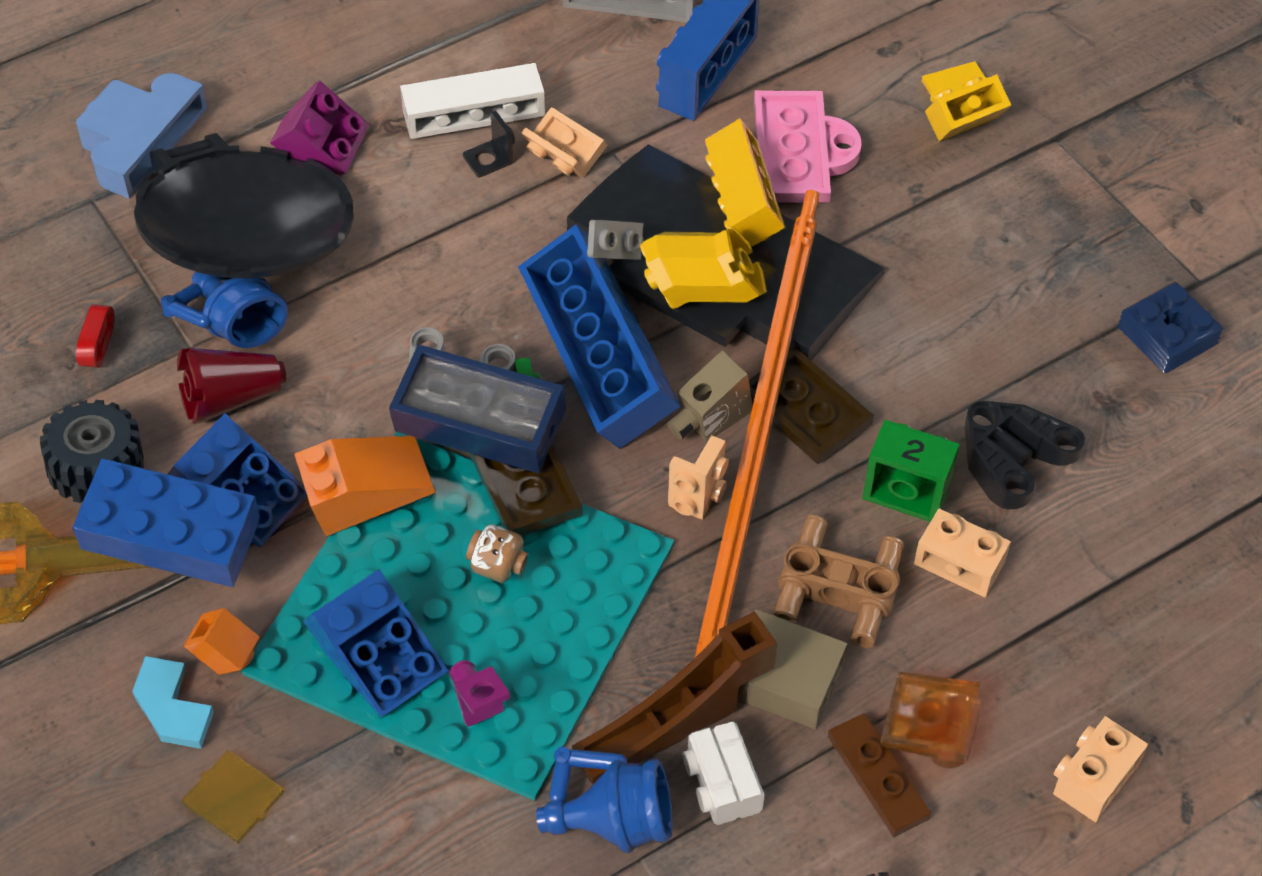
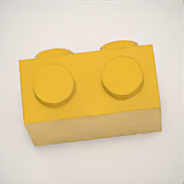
[925,74,1011,142]

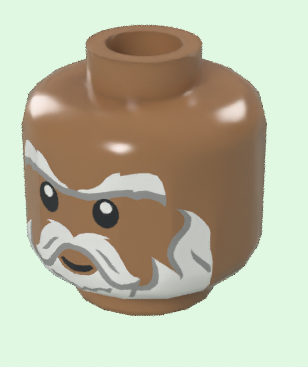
[466,524,529,583]

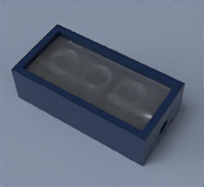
[389,344,566,474]

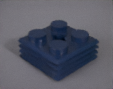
[1118,282,1224,373]

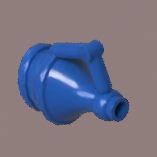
[161,272,288,348]
[536,747,673,854]

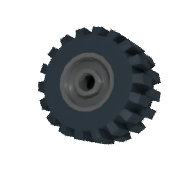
[40,400,144,503]

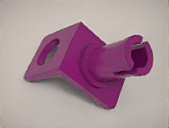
[450,660,510,726]

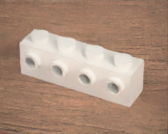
[400,63,545,139]

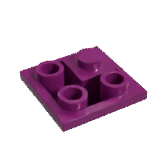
[270,80,370,176]

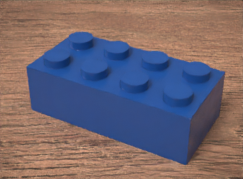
[656,0,759,121]
[72,459,260,588]

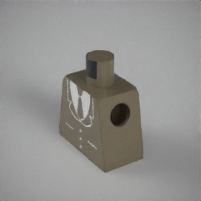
[667,350,753,440]

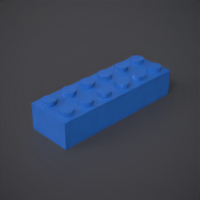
[518,225,681,449]

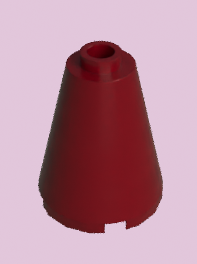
[177,348,286,424]

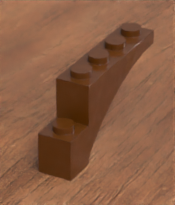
[572,611,777,785]

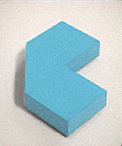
[132,656,214,749]

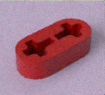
[76,304,115,368]

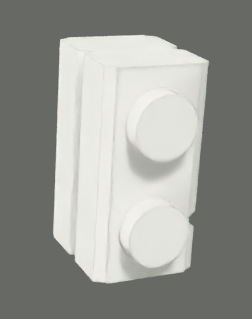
[683,721,764,825]

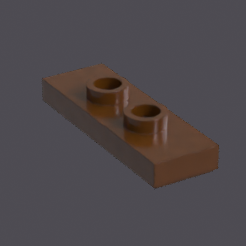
[828,713,931,837]

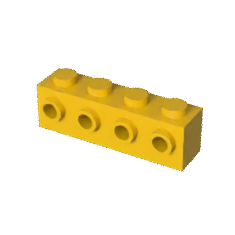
[705,118,785,247]

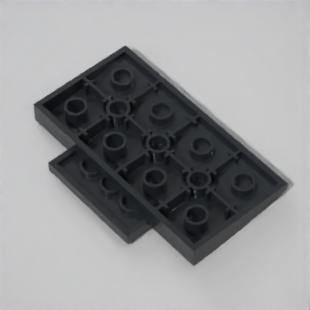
[567,144,885,361]

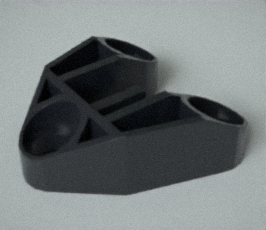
[964,401,1085,510]

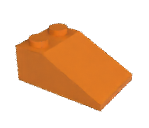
[294,436,436,536]

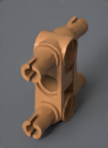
[773,515,904,649]

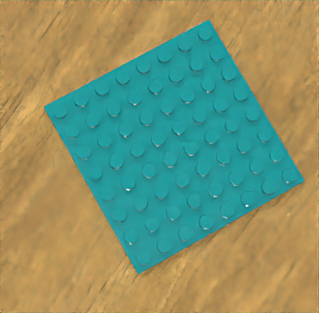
[241,432,675,801]

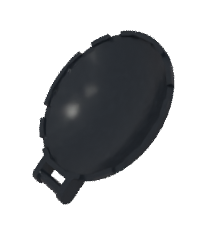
[134,133,354,278]

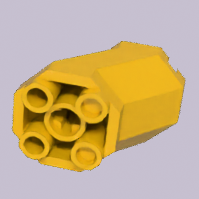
[640,226,767,310]

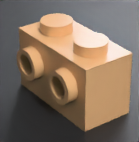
[914,509,1011,598]
[1053,716,1148,823]

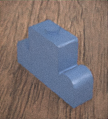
[76,73,207,199]

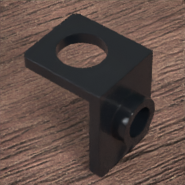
[463,110,515,178]

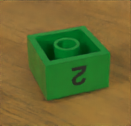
[862,420,960,522]

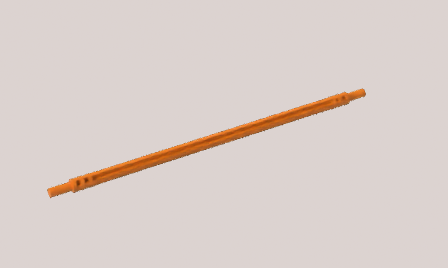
[694,189,820,698]

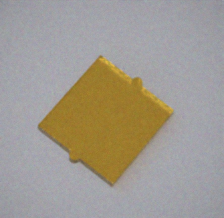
[181,750,284,844]

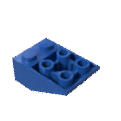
[167,413,307,547]
[303,569,448,718]

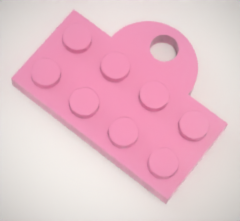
[754,90,861,203]

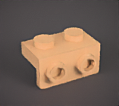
[521,107,608,179]
[668,435,729,520]

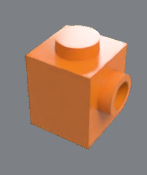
[183,608,260,675]

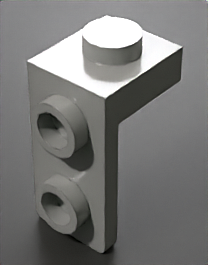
[587,220,643,260]

